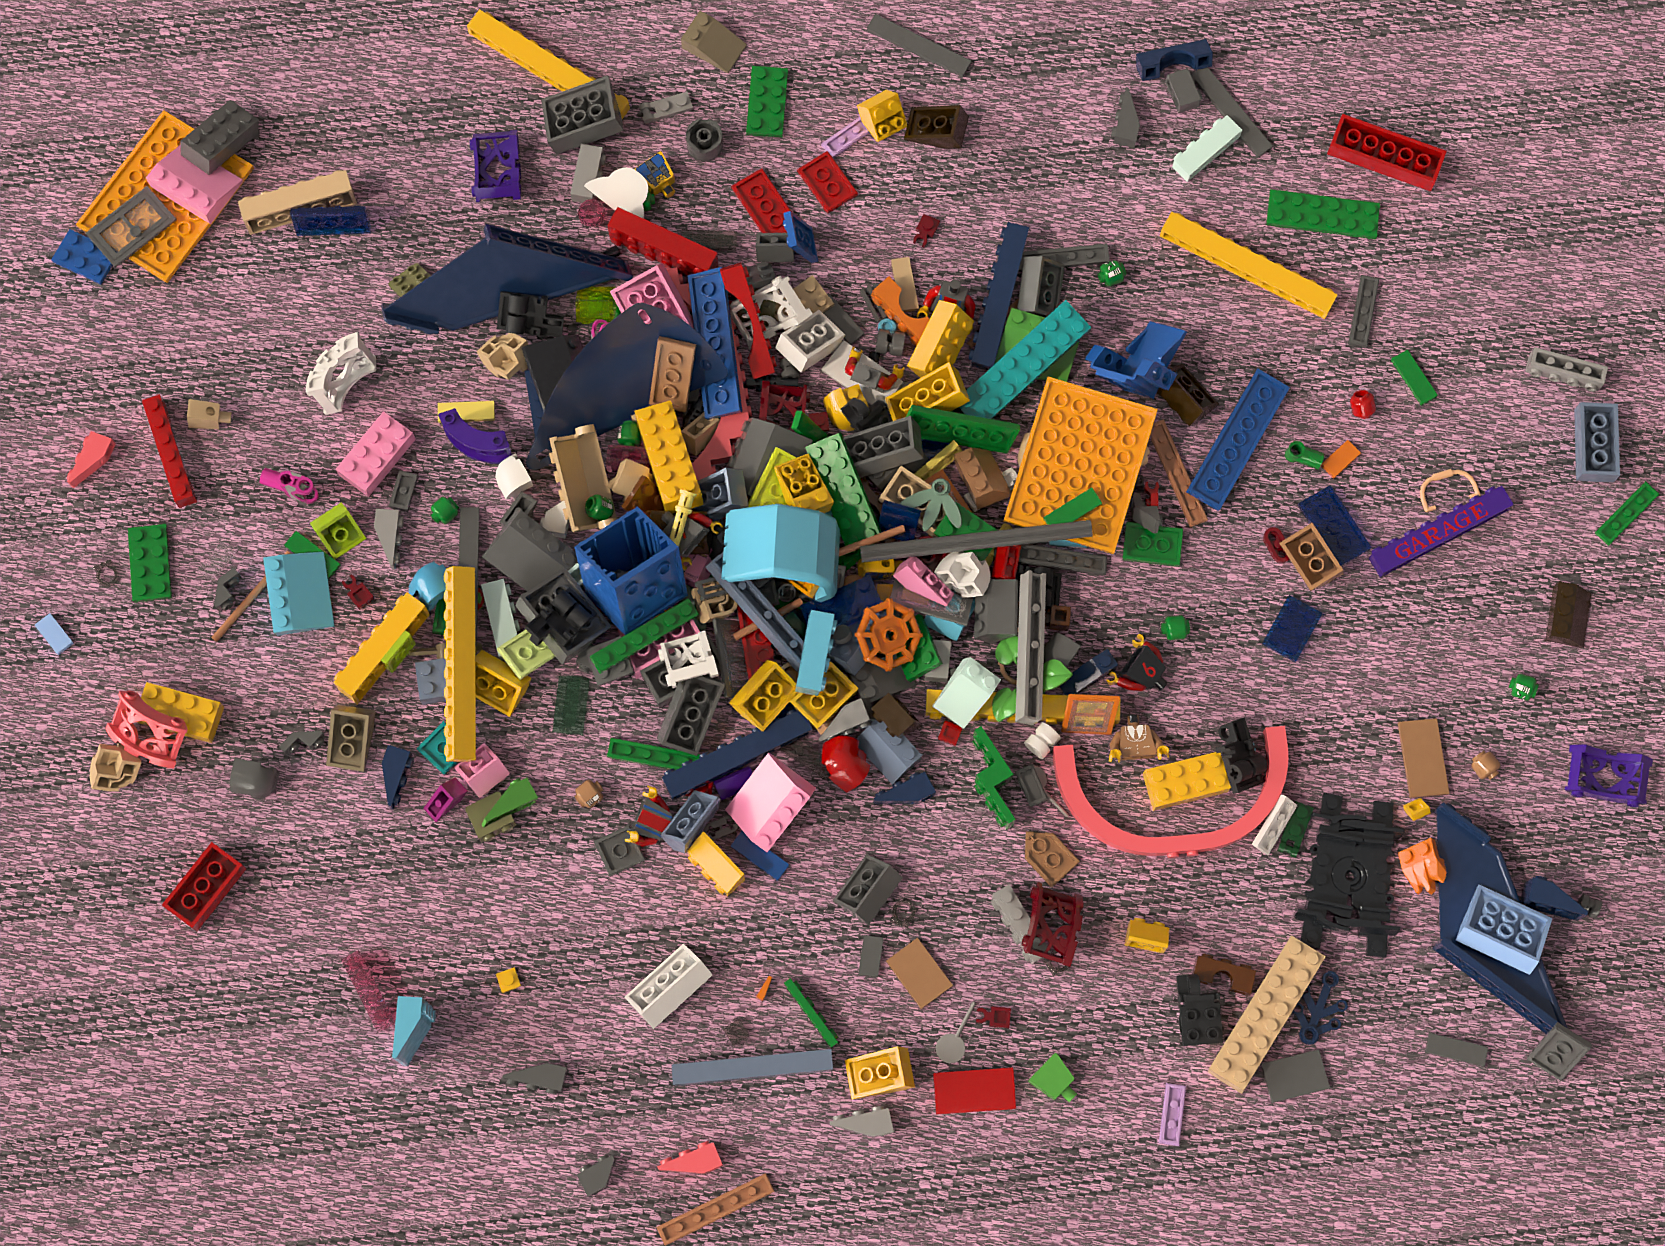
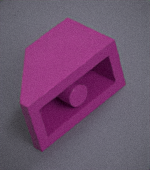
[423,777,468,822]

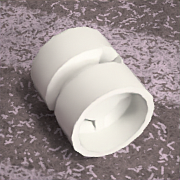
[1024,722,1061,759]

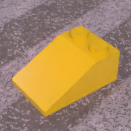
[790,662,859,729]
[845,1046,915,1100]

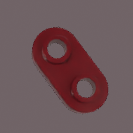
[1263,527,1290,564]

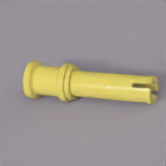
[669,490,697,547]

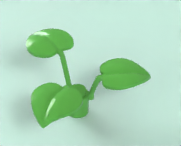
[992,636,1073,723]

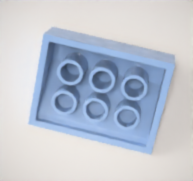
[1456,885,1552,975]

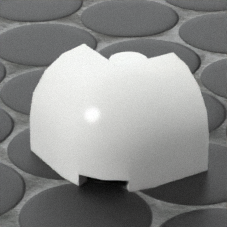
[496,453,533,501]
[934,551,990,597]

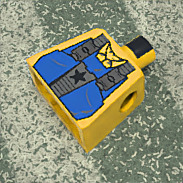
[634,151,675,198]
[857,559,903,582]

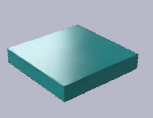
[416,721,457,776]

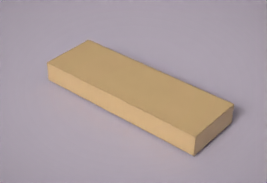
[891,257,919,312]

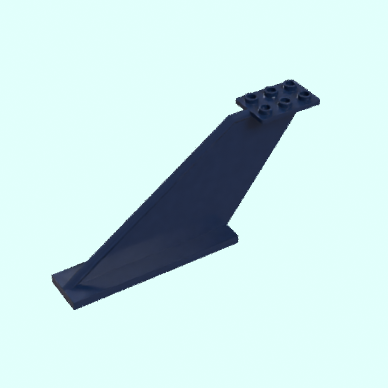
[381,224,633,335]
[1432,802,1568,1034]

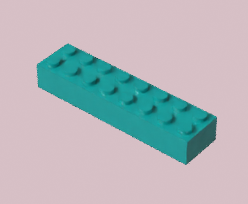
[958,300,1091,419]

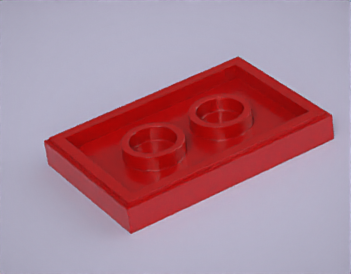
[797,151,858,214]

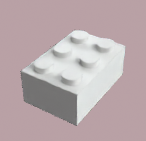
[775,310,845,373]

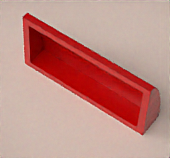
[933,1068,1016,1115]

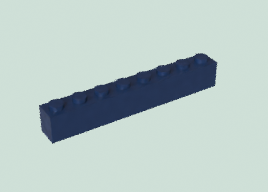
[968,222,1029,370]
[662,709,812,801]

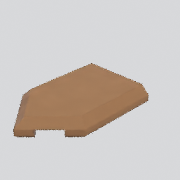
[1025,831,1080,888]

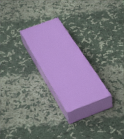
[821,117,870,158]
[1159,1083,1186,1146]

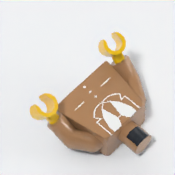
[1109,715,1169,763]

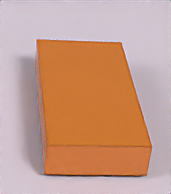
[1321,440,1361,479]

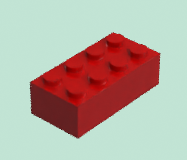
[162,842,247,932]

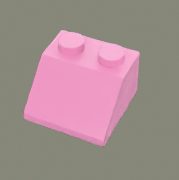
[454,743,510,798]

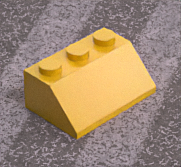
[475,650,531,717]
[729,660,798,731]
[687,832,745,896]

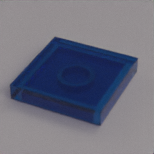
[878,500,921,541]

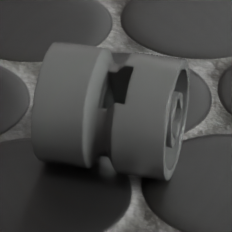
[875,328,905,357]

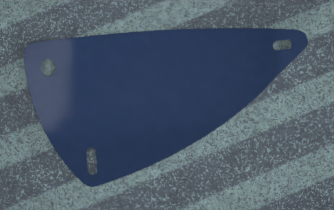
[526,303,728,470]

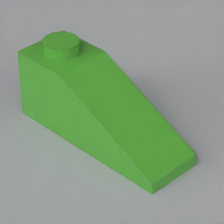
[482,778,538,828]

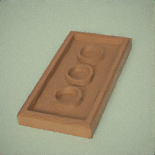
[649,336,696,412]
[1397,718,1450,799]

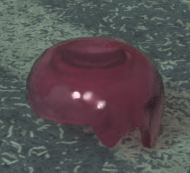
[577,199,606,227]

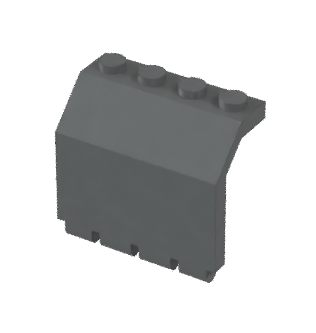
[728,418,813,497]

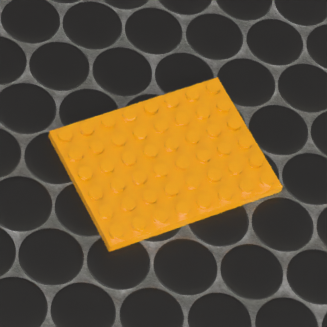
[76,110,254,283]
[1004,377,1158,554]

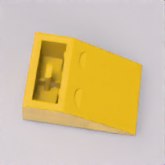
[774,454,834,513]

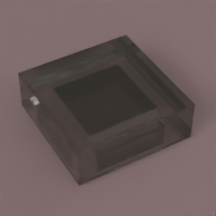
[723,1018,750,1046]

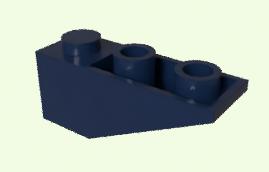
[382,745,414,810]
[873,772,936,805]

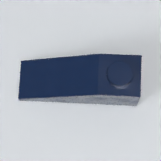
[1059,649,1118,695]

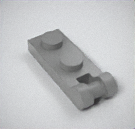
[639,92,693,124]

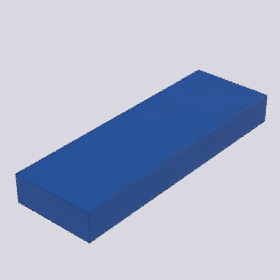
[730,831,789,881]

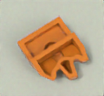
[1398,838,1447,895]

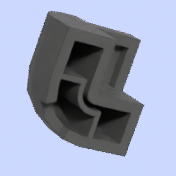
[1043,632,1081,668]
[230,758,280,799]

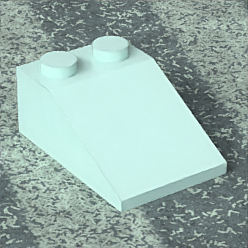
[932,657,1001,729]

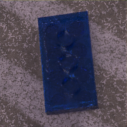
[290,206,371,236]
[1297,485,1372,566]
[800,575,882,627]

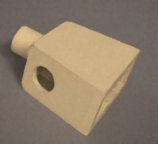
[187,399,232,429]

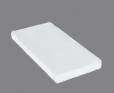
[821,340,904,407]

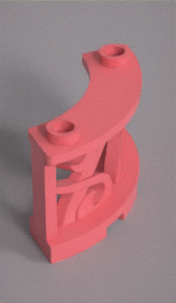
[106,690,188,769]

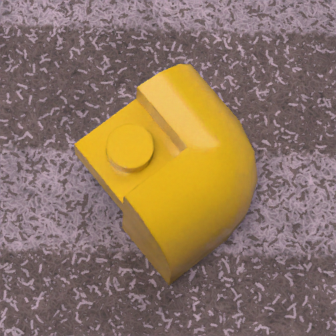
[823,384,869,431]

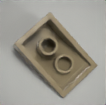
[681,11,747,73]
[326,705,376,772]

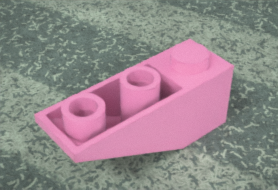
[893,556,954,606]

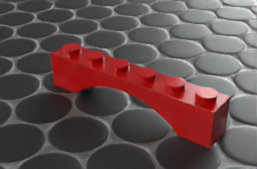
[720,262,777,379]
[142,394,197,508]

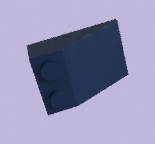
[1520,876,1588,921]

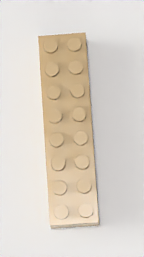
[1208,935,1326,1094]

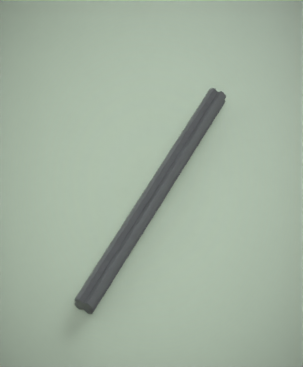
[860,520,1093,562]

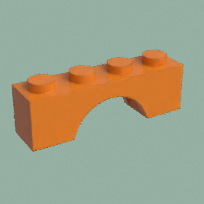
[871,276,930,346]

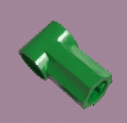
[1284,441,1324,470]

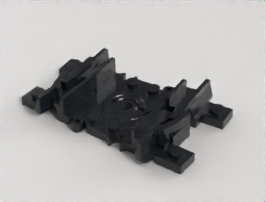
[1294,793,1405,958]

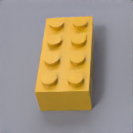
[907,300,974,378]
[885,362,970,421]
[137,682,224,743]
[1143,752,1231,811]

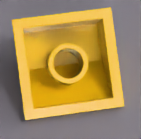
[1124,918,1169,953]

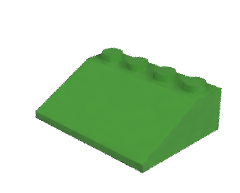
[994,308,1080,382]

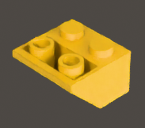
[857,90,907,142]

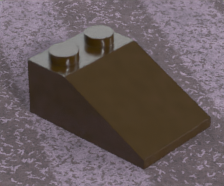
[904,105,969,149]
[871,693,922,738]

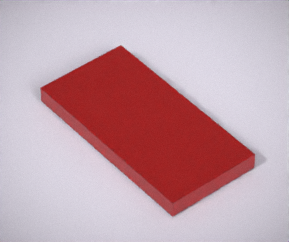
[731,168,792,233]

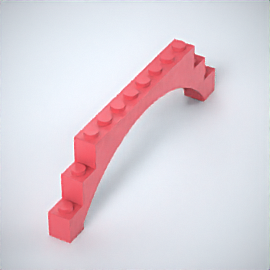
[666,267,752,481]

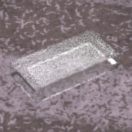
[197,541,237,583]

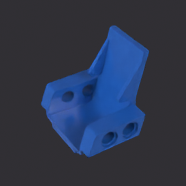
[1085,321,1187,399]

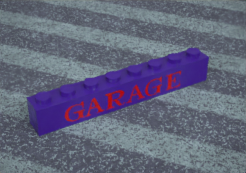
[1368,486,1514,578]

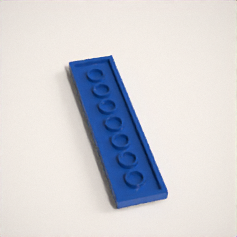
[688,267,742,420]
[1186,368,1290,511]

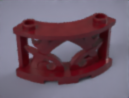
[759,381,811,432]
[1021,882,1084,967]

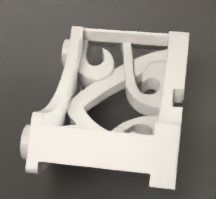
[729,276,813,348]
[306,332,376,415]
[658,631,719,688]

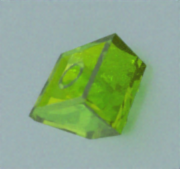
[575,287,615,324]

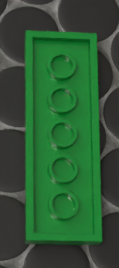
[1266,189,1380,239]
[906,405,1020,454]
[805,432,882,553]

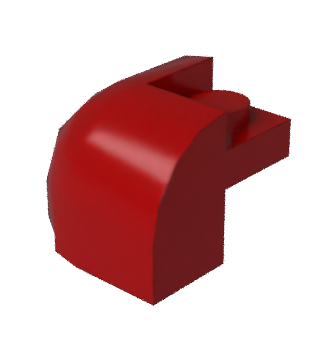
[821,736,871,793]

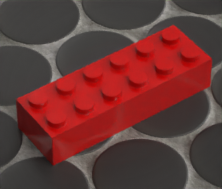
[1327,114,1447,192]
[607,207,719,277]

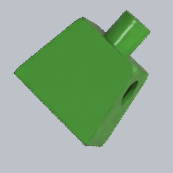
[1028,1052,1077,1102]

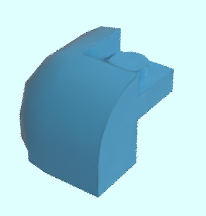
[408,561,446,611]

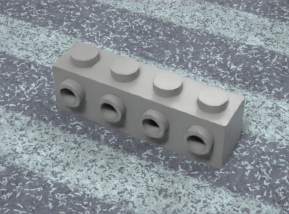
[1525,347,1608,392]
[991,884,1051,965]

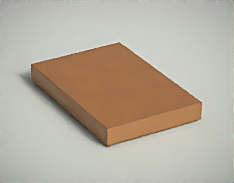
[886,938,953,1009]

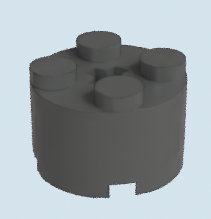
[686,118,723,162]

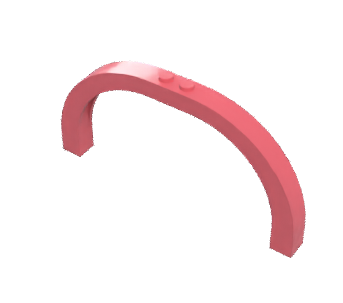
[1052,726,1288,858]

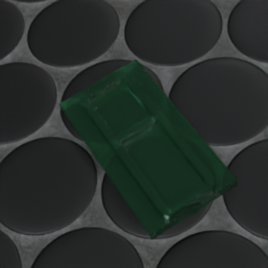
[552,676,590,735]

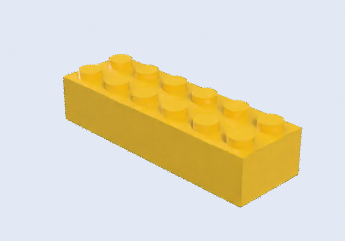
[634,400,704,514]
[333,592,430,705]

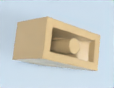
[681,413,720,456]

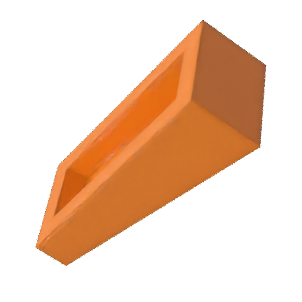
[756,976,772,1001]

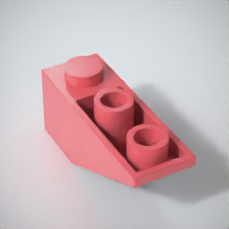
[67,431,116,488]
[657,1141,723,1174]

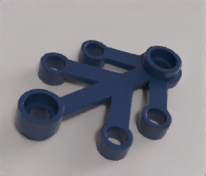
[1292,971,1348,1045]

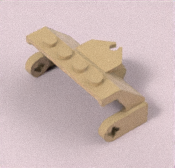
[549,424,617,533]

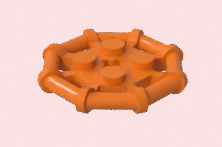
[855,598,923,672]

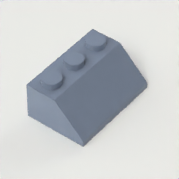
[857,720,922,785]
[660,790,720,854]

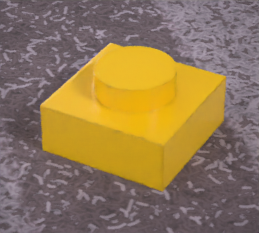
[1403,798,1431,821]
[496,967,521,993]

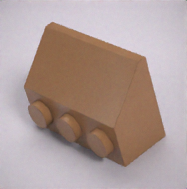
[954,447,1012,510]
[1279,523,1344,591]

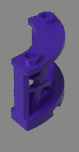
[470,130,521,202]
[438,408,512,464]
[1565,744,1653,807]

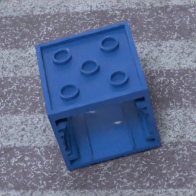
[574,506,688,635]

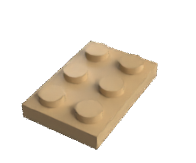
[774,275,834,331]

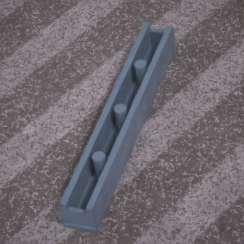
[705,553,804,673]
[671,1049,833,1086]

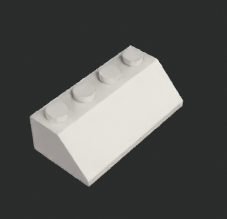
[625,944,712,1029]

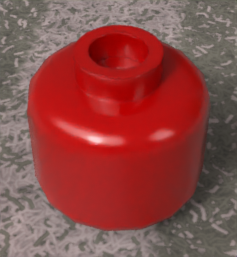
[1350,390,1376,419]

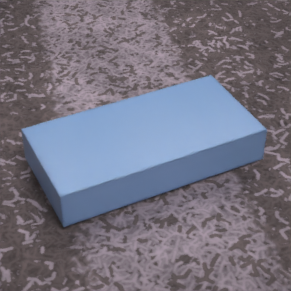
[35,613,74,655]

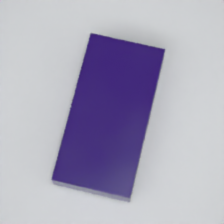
[713,766,753,800]

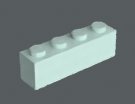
[1172,115,1242,182]
[481,579,521,661]

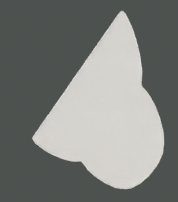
[584,167,648,219]

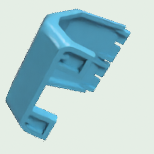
[721,504,840,602]

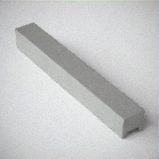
[1015,570,1046,725]

